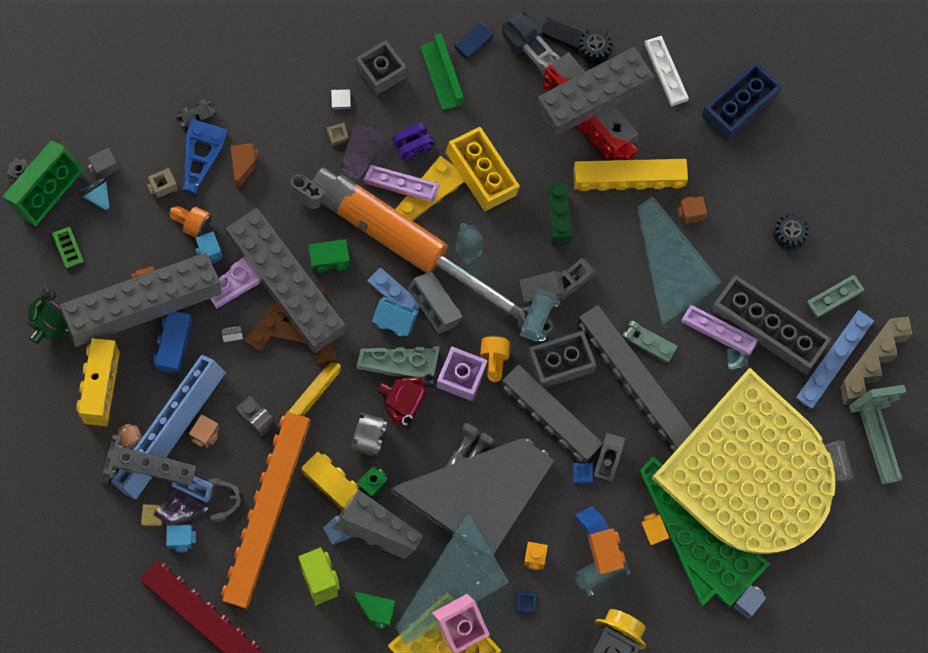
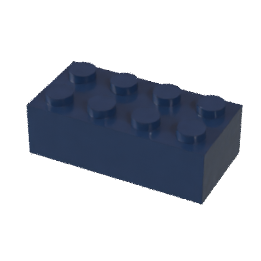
[702,62,782,141]

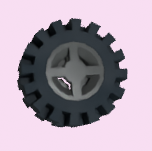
[578,28,612,64]
[773,213,809,250]

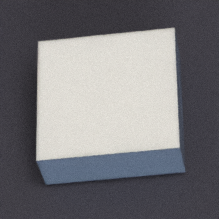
[331,90,351,110]

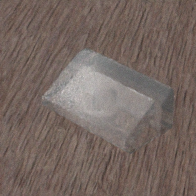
[824,440,854,482]

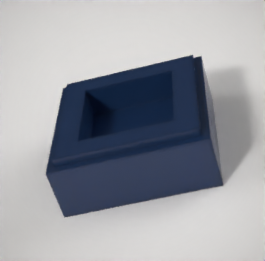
[516,591,537,613]

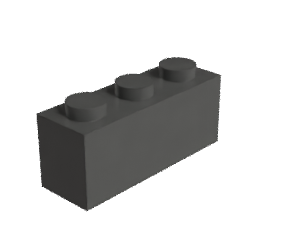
[408,271,463,334]

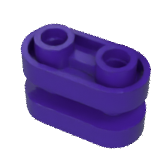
[391,123,435,160]

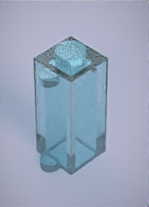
[456,223,483,264]
[520,289,560,342]
[575,562,631,596]

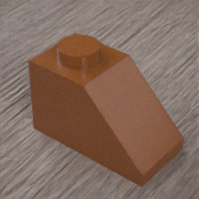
[230,143,259,188]

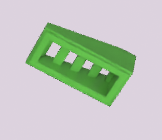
[52,226,84,269]

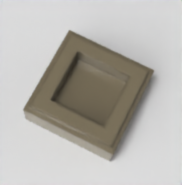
[326,123,350,146]

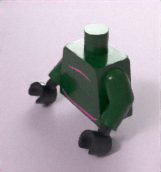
[27,286,69,345]

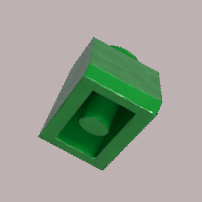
[355,592,395,629]

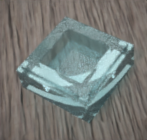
[726,349,749,369]

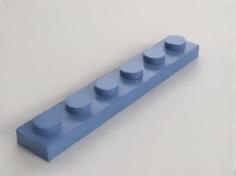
[795,310,874,410]

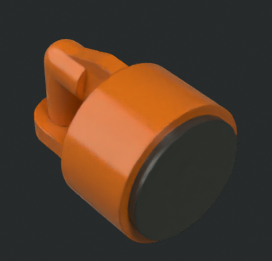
[170,206,212,238]

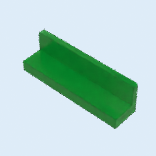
[420,33,464,110]

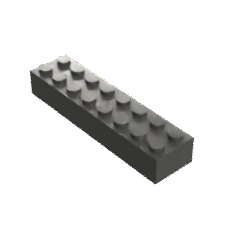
[226,208,346,354]
[60,253,222,347]

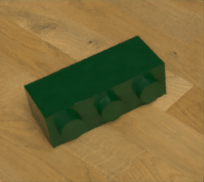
[546,183,572,245]

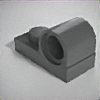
[236,396,276,438]

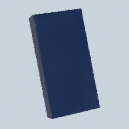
[455,22,493,60]

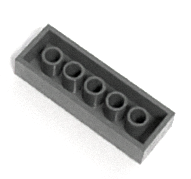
[537,47,654,136]
[711,275,831,375]

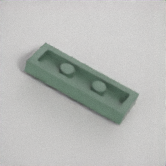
[806,275,864,319]

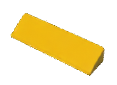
[285,362,341,416]

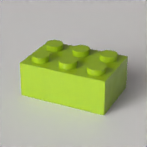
[298,547,340,605]

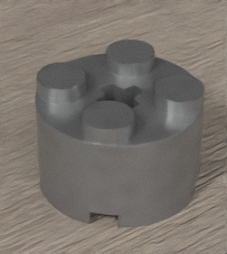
[350,413,387,456]

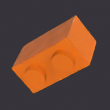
[587,529,626,574]

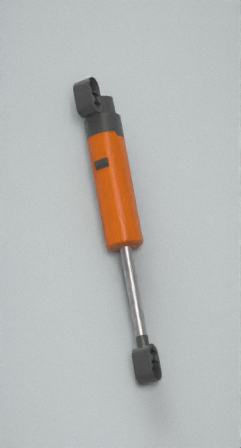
[290,168,553,341]

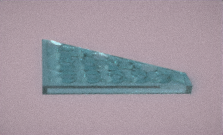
[637,197,722,325]

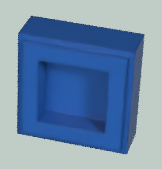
[573,463,593,484]

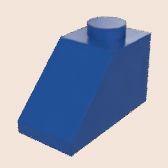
[575,506,609,540]

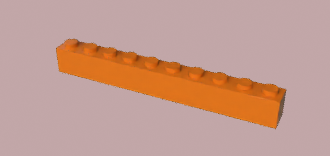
[221,412,311,610]

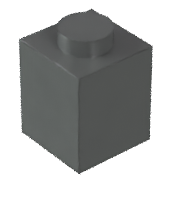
[88,148,119,179]

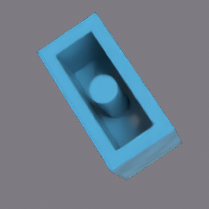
[372,297,419,336]

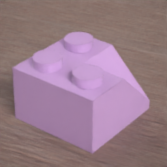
[437,347,488,402]

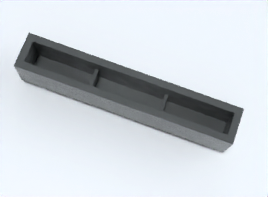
[502,364,603,463]

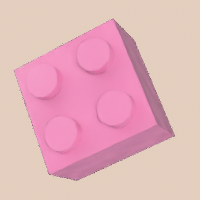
[432,594,490,653]

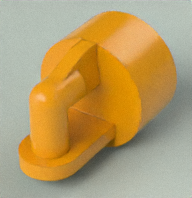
[480,336,510,382]

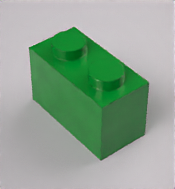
[308,239,350,274]

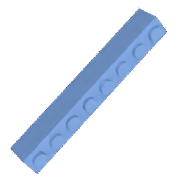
[111,355,226,499]

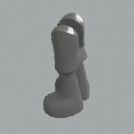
[446,423,496,467]

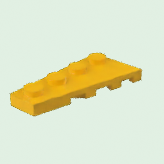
[395,156,465,221]

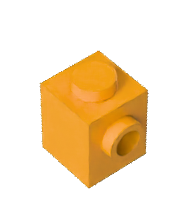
[642,513,669,545]
[524,542,548,570]

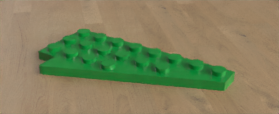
[639,457,770,608]

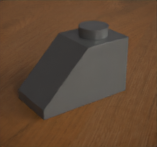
[594,433,625,482]

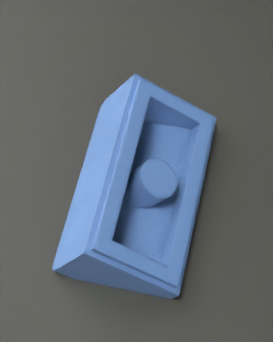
[172,476,214,502]

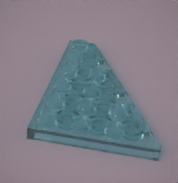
[395,515,509,645]

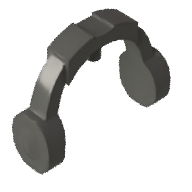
[206,478,241,522]

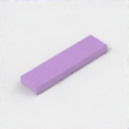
[363,165,440,203]
[681,305,759,357]

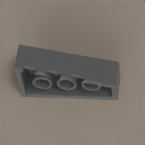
[332,490,423,559]

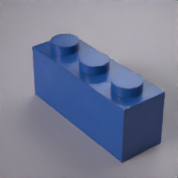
[153,312,193,374]

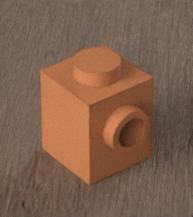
[189,414,220,449]

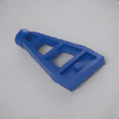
[182,119,227,196]

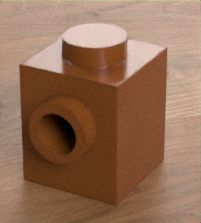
[677,196,707,224]

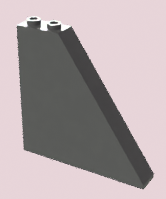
[390,438,554,559]

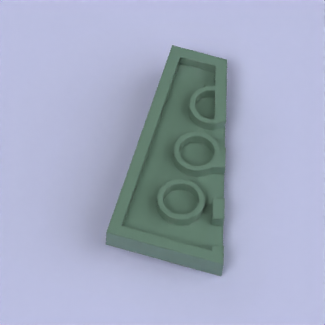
[357,346,440,383]

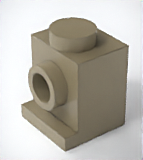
[147,168,178,198]

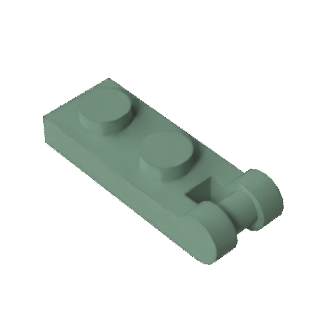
[622,321,678,364]

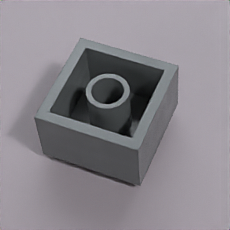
[355,40,407,96]

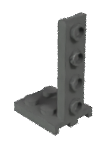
[100,435,196,486]

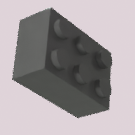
[527,331,596,388]

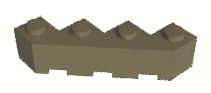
[840,316,912,405]

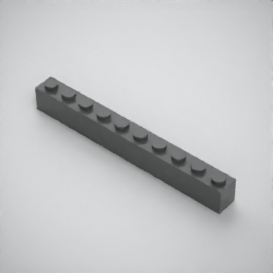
[578,305,693,454]

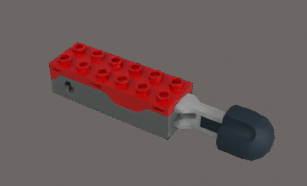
[502,11,639,161]

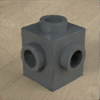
[6,158,31,185]

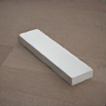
[644,36,689,106]

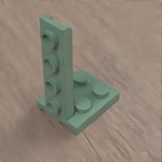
[849,385,906,485]

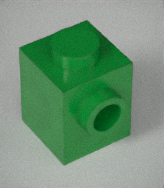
[357,466,388,499]

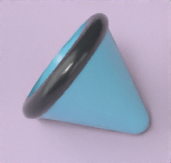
[79,177,109,210]

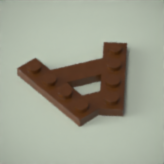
[244,288,336,365]

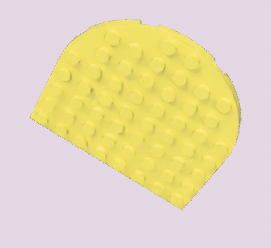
[652,368,835,554]

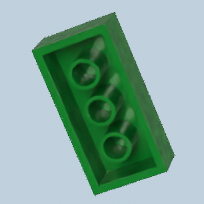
[3,141,83,226]

